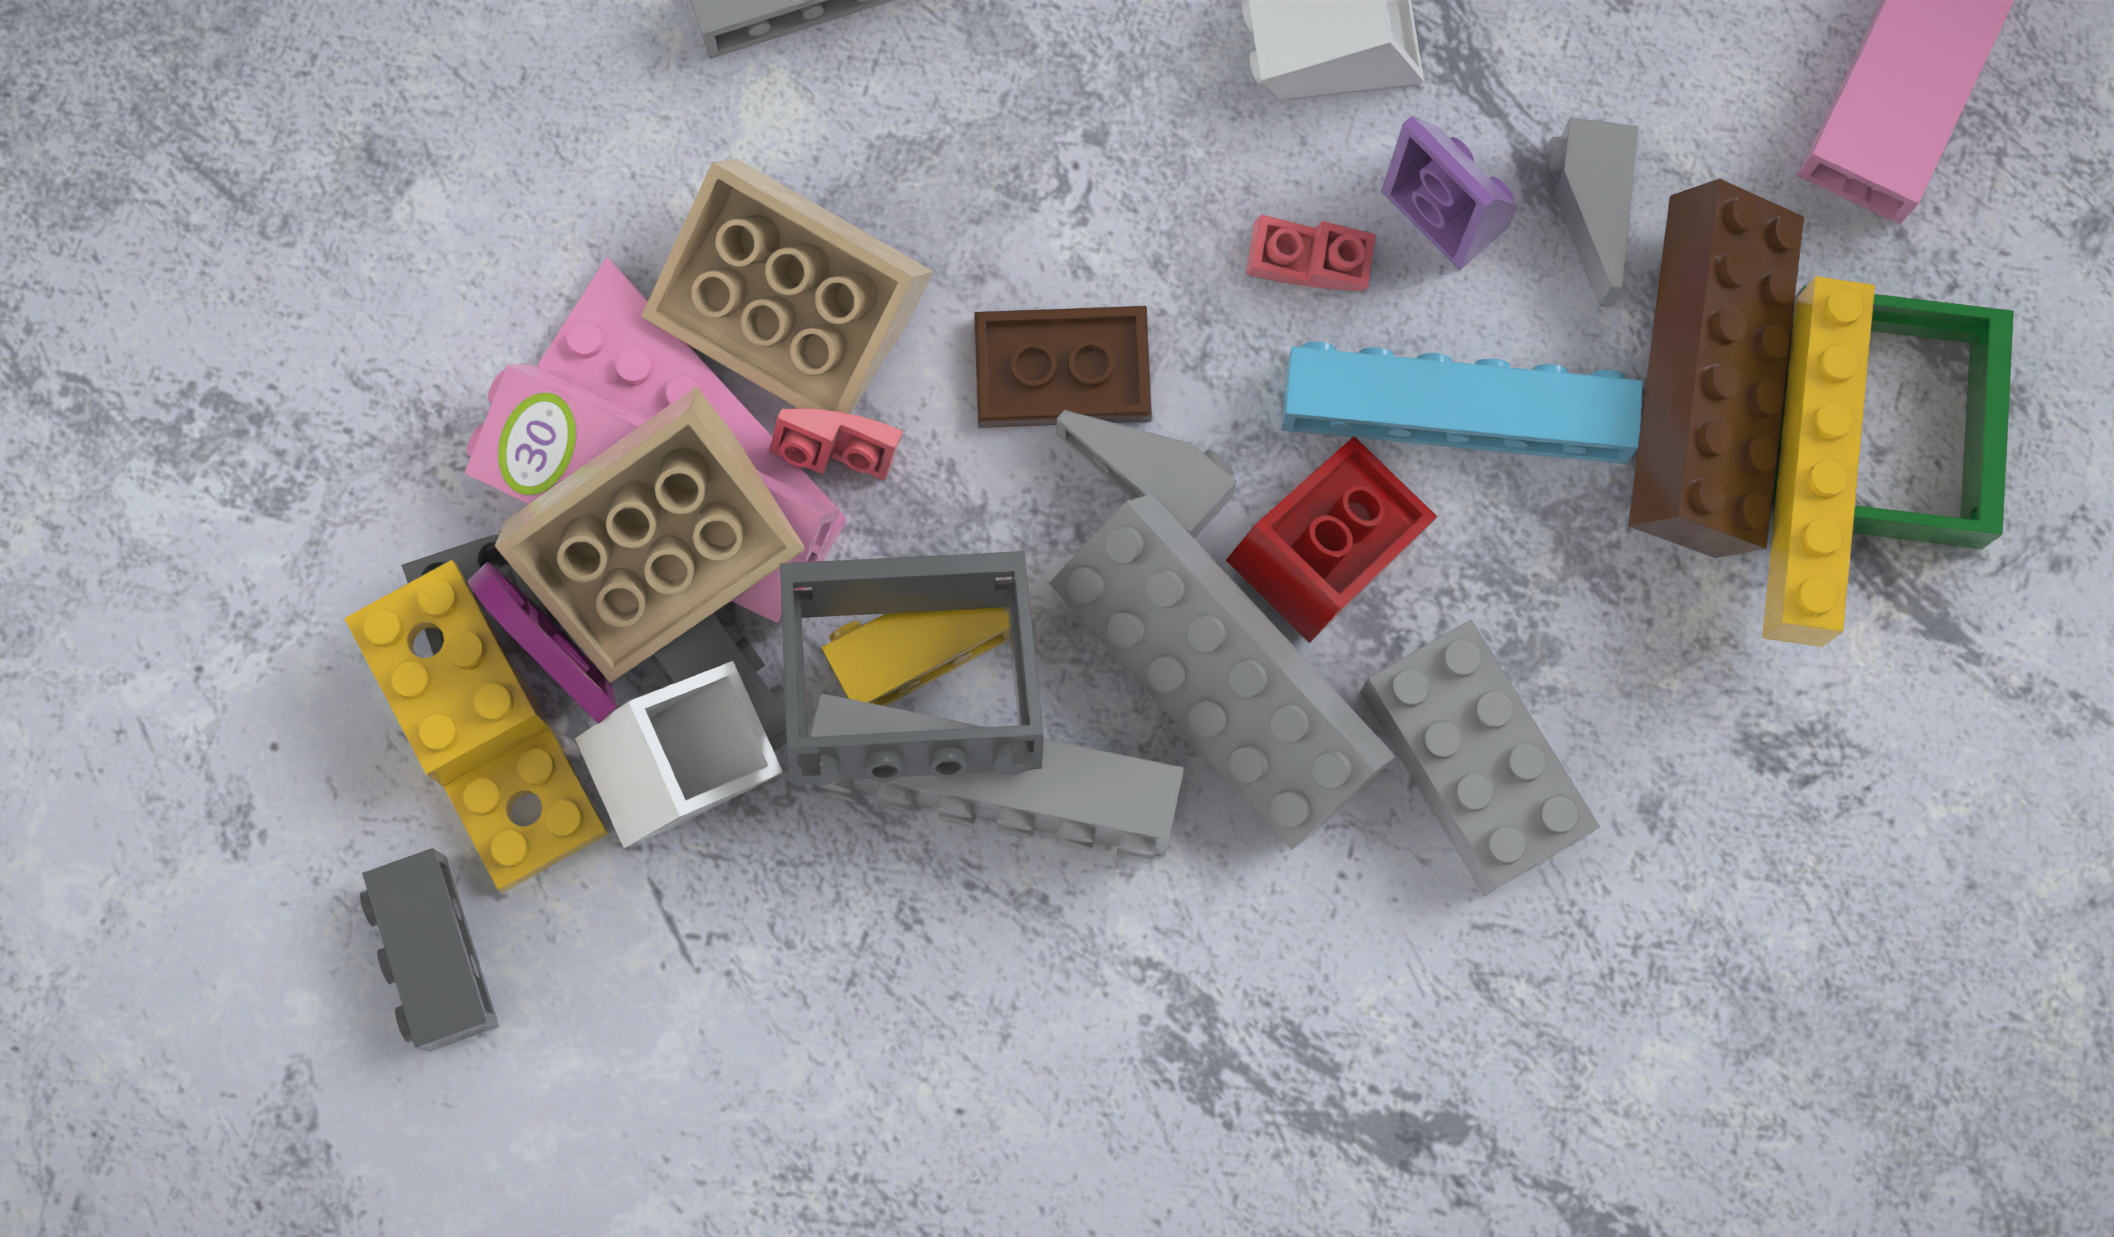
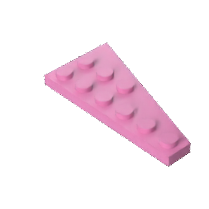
[537,257,847,561]

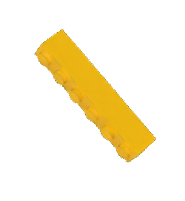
[1762,276,1875,647]

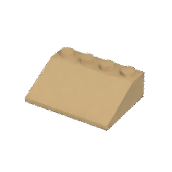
[641,159,934,414]
[495,387,804,683]

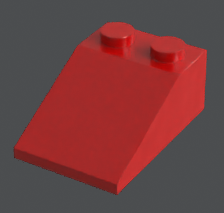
[1225,436,1438,643]

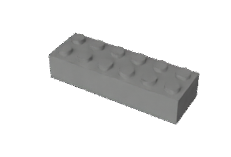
[1049,494,1396,850]
[810,693,1184,863]

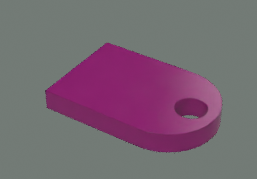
[468,563,617,724]

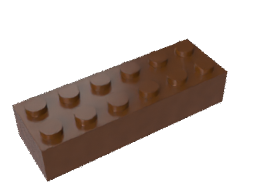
[1628,178,1804,558]

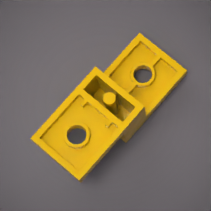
[344,560,609,893]

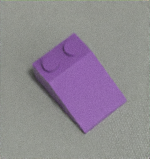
[1381,116,1518,270]

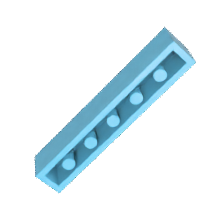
[1281,342,1643,464]

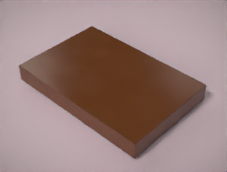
[974,306,1152,428]

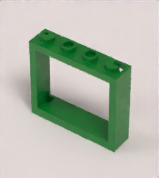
[1772,285,2014,549]

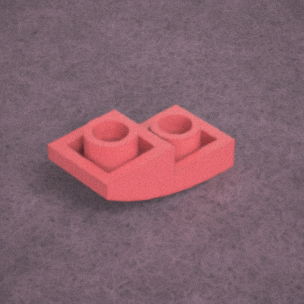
[1246,214,1376,291]
[769,408,903,481]

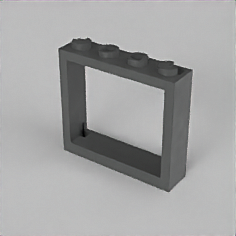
[780,551,1044,786]

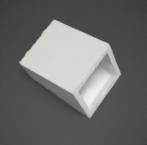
[1242,0,1424,100]
[575,661,783,848]

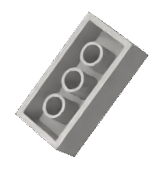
[1360,620,1600,896]

